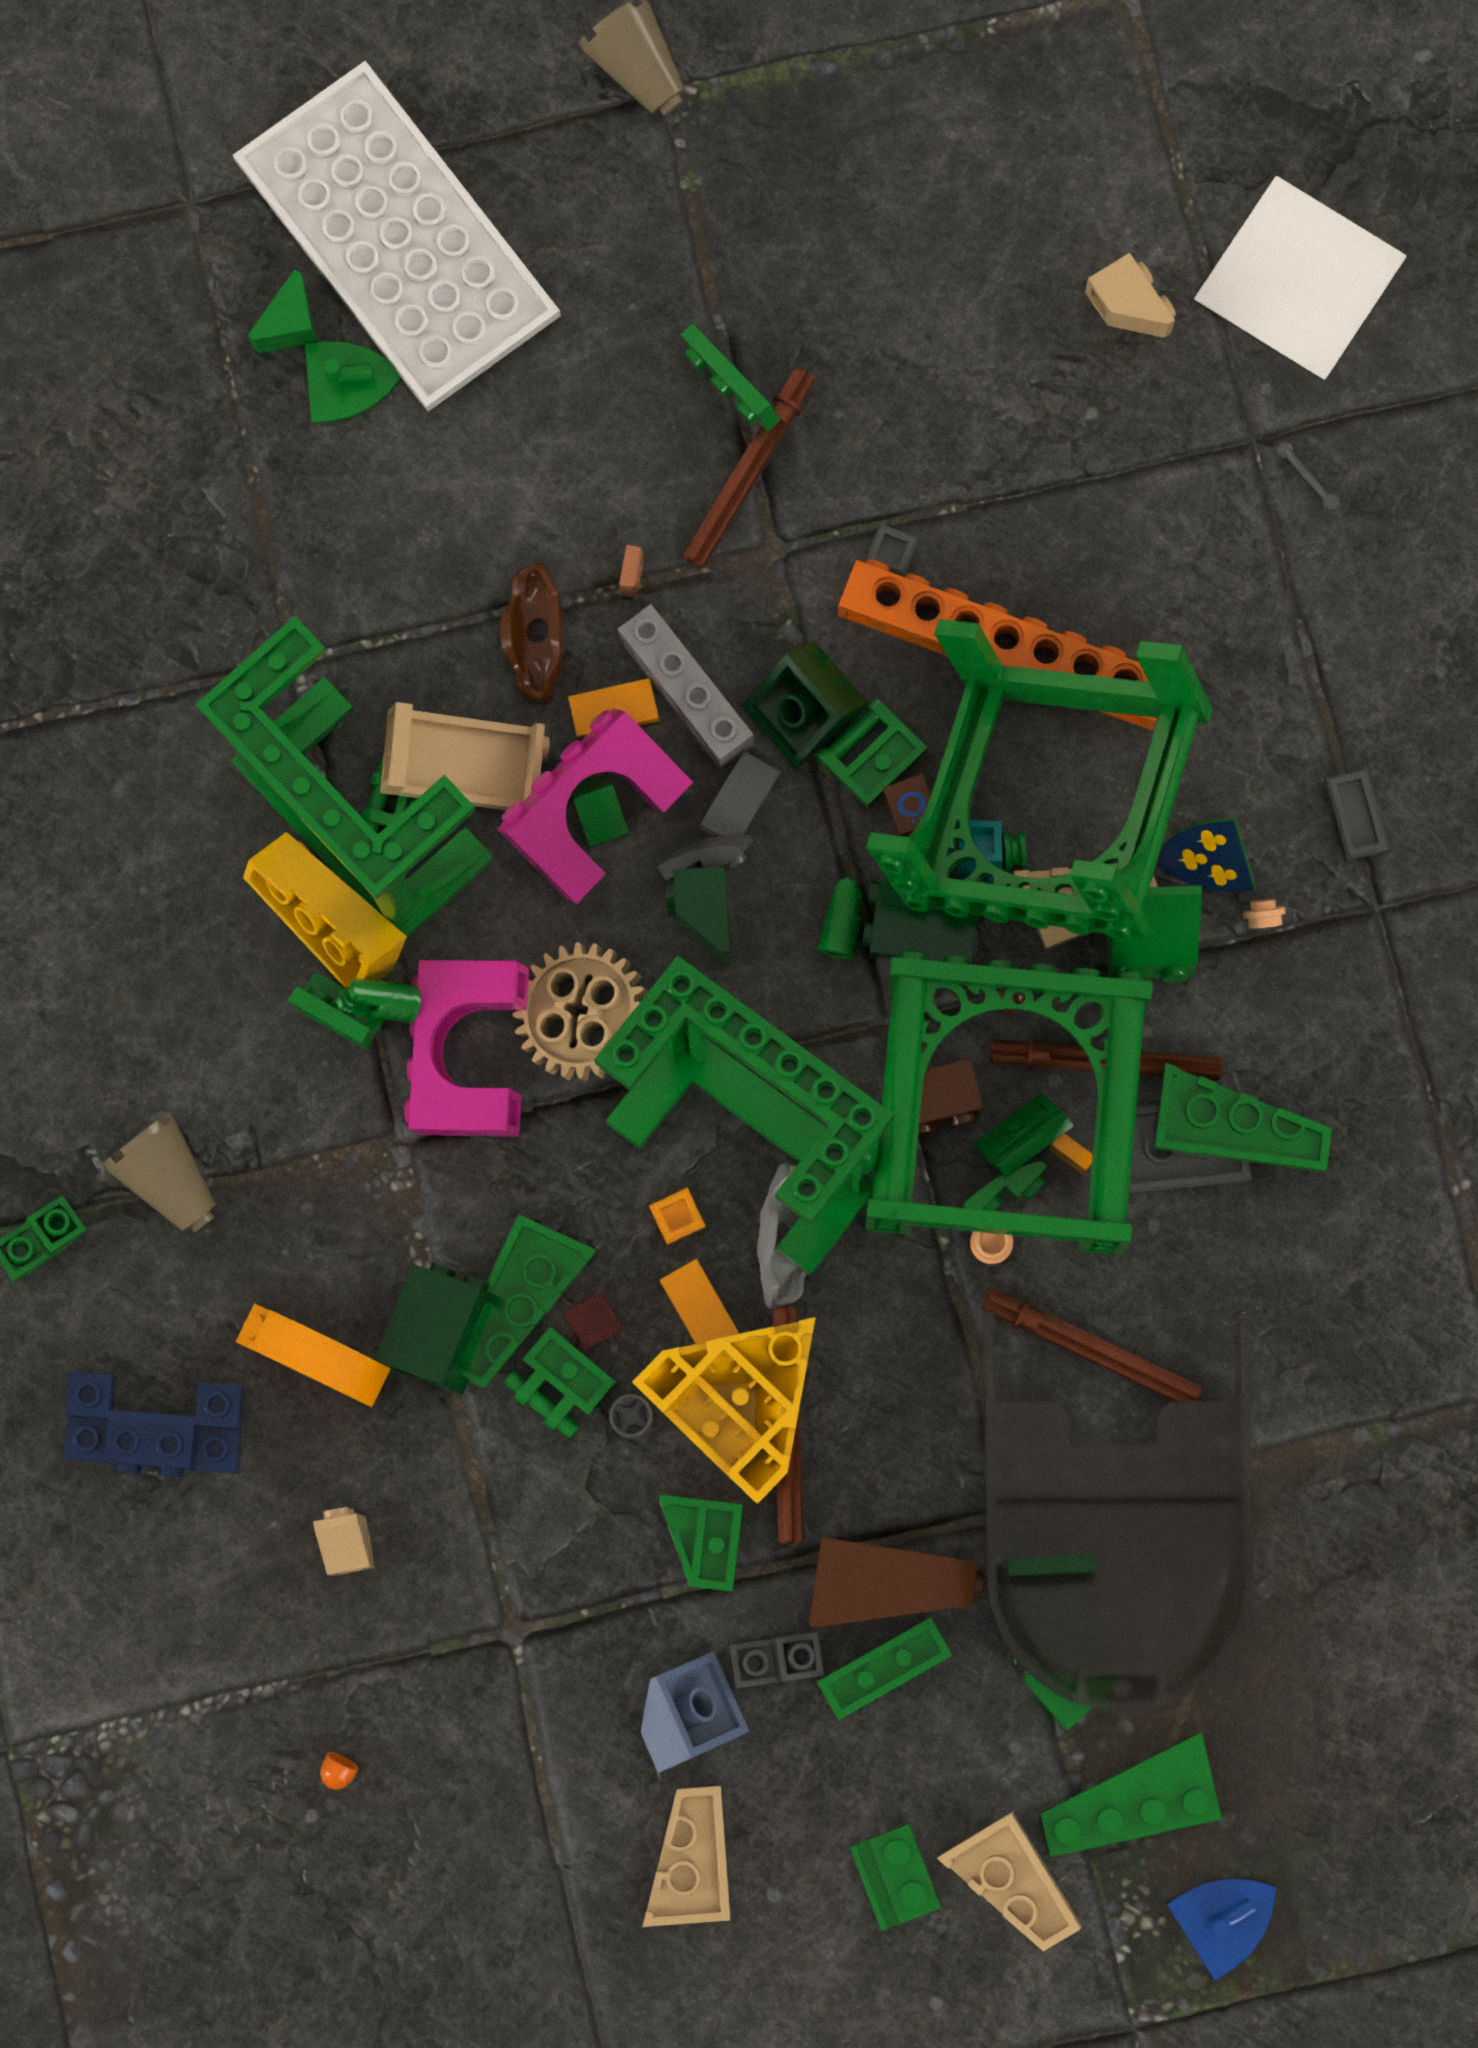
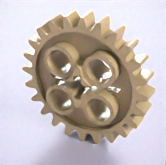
[512,942,648,1082]

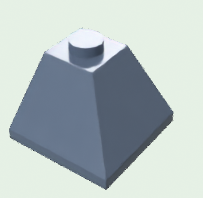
[641,1651,749,1773]

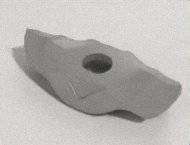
[757,1162,806,1309]

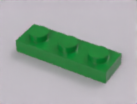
[680,323,780,432]
[817,1617,953,1721]

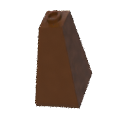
[809,1537,984,1628]

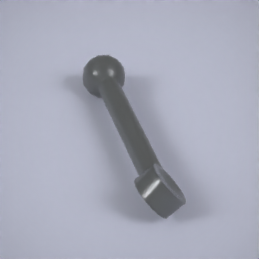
[1277,441,1340,512]

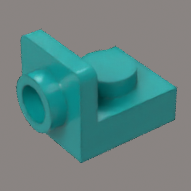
[959,820,1002,884]

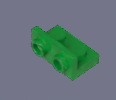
[288,973,385,1051]

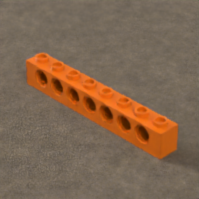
[838,559,1157,731]

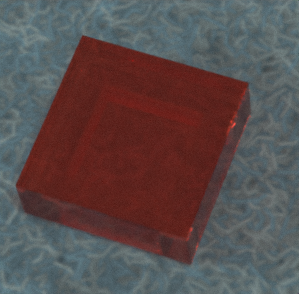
[564,1292,623,1351]

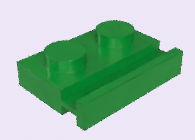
[973,1093,1073,1177]
[850,1823,941,1931]

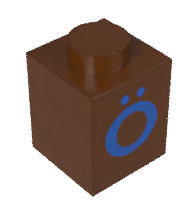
[882,774,931,837]

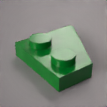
[659,1495,743,1592]

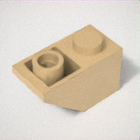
[1085,253,1176,338]
[313,1507,375,1576]

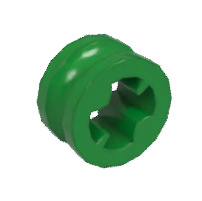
[1002,831,1027,871]

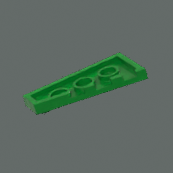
[1154,1063,1332,1173]
[457,1214,597,1389]
[1040,1732,1222,1857]

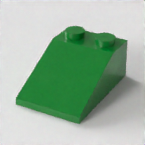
[1106,885,1202,983]

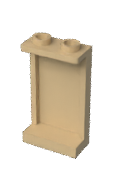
[380,702,550,810]

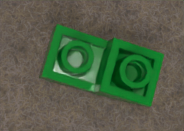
[962,1161,1048,1211]
[0,1195,87,1284]

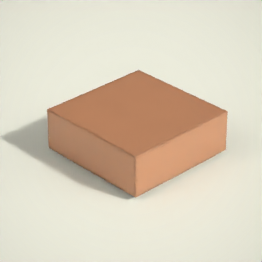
[619,545,644,598]

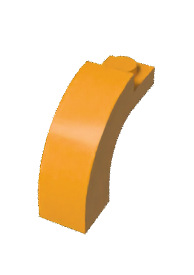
[236,1303,391,1407]

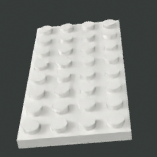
[233,61,561,412]

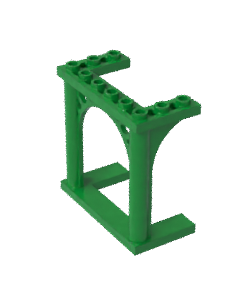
[195,616,495,941]
[866,619,1213,940]
[865,951,1153,1256]
[594,955,894,1277]

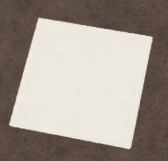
[1194,176,1406,380]

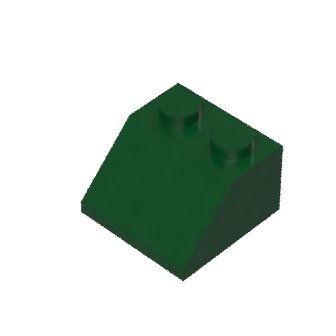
[742,640,868,768]
[666,867,731,967]

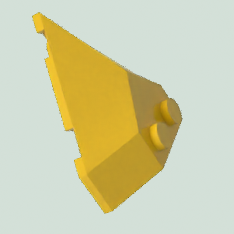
[632,1317,816,1504]

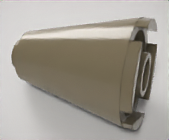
[578,0,685,116]
[101,1111,216,1232]

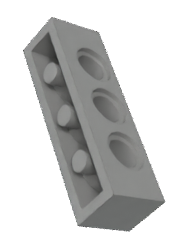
[618,604,754,770]

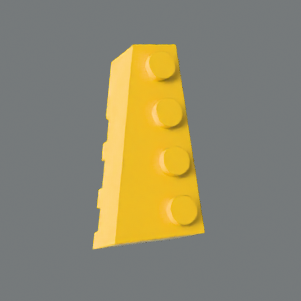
[243,832,407,989]

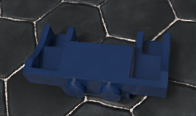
[64,1371,245,1478]

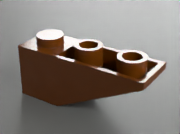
[918,1058,984,1137]

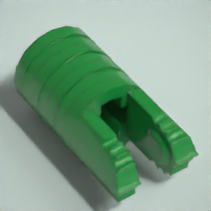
[817,877,863,960]
[335,978,421,1023]

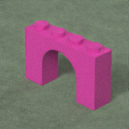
[497,708,693,904]
[404,960,529,1137]

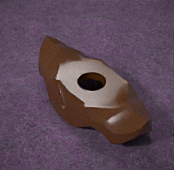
[500,562,565,704]

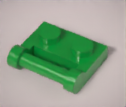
[814,698,928,809]

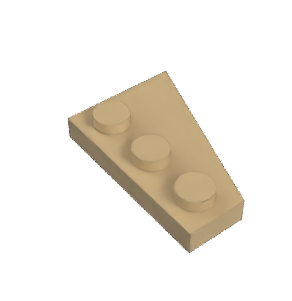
[937,1811,1082,1952]

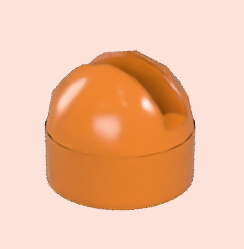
[320,1752,359,1790]

